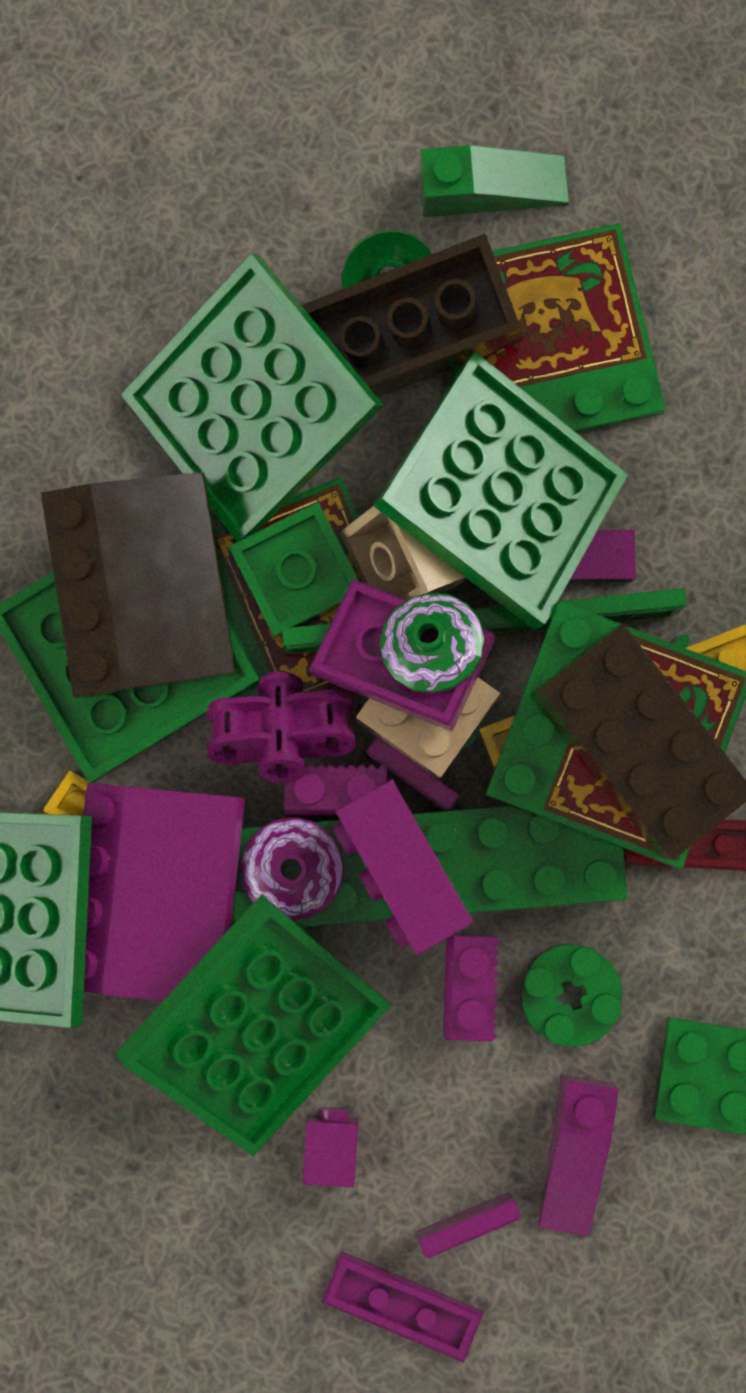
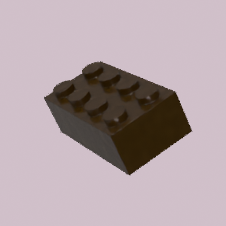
[301,233,522,397]
[530,623,746,861]

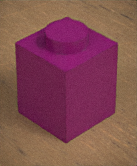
[302,1107,359,1188]

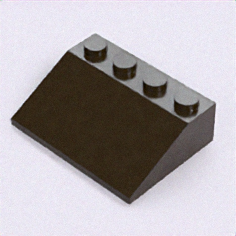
[41,472,237,698]

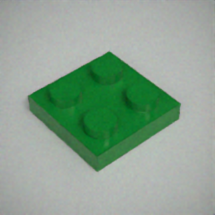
[228,502,359,639]
[652,1016,746,1135]

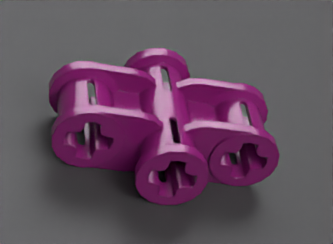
[207,672,356,783]

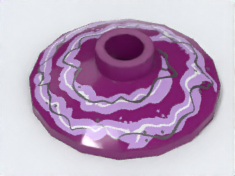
[240,817,344,921]

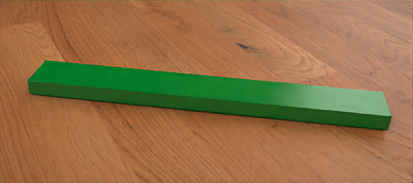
[281,588,687,655]

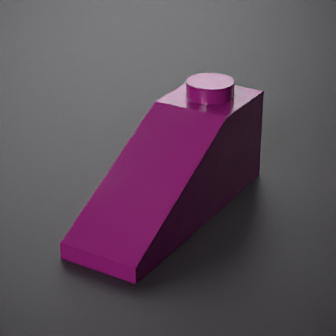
[538,1074,619,1236]

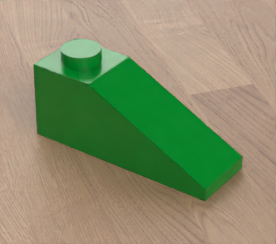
[419,145,569,217]

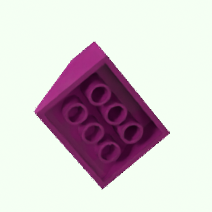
[83,783,245,1001]

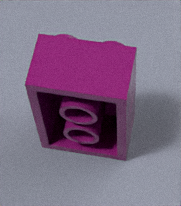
[332,780,474,956]

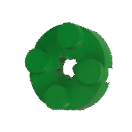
[520,944,623,1047]

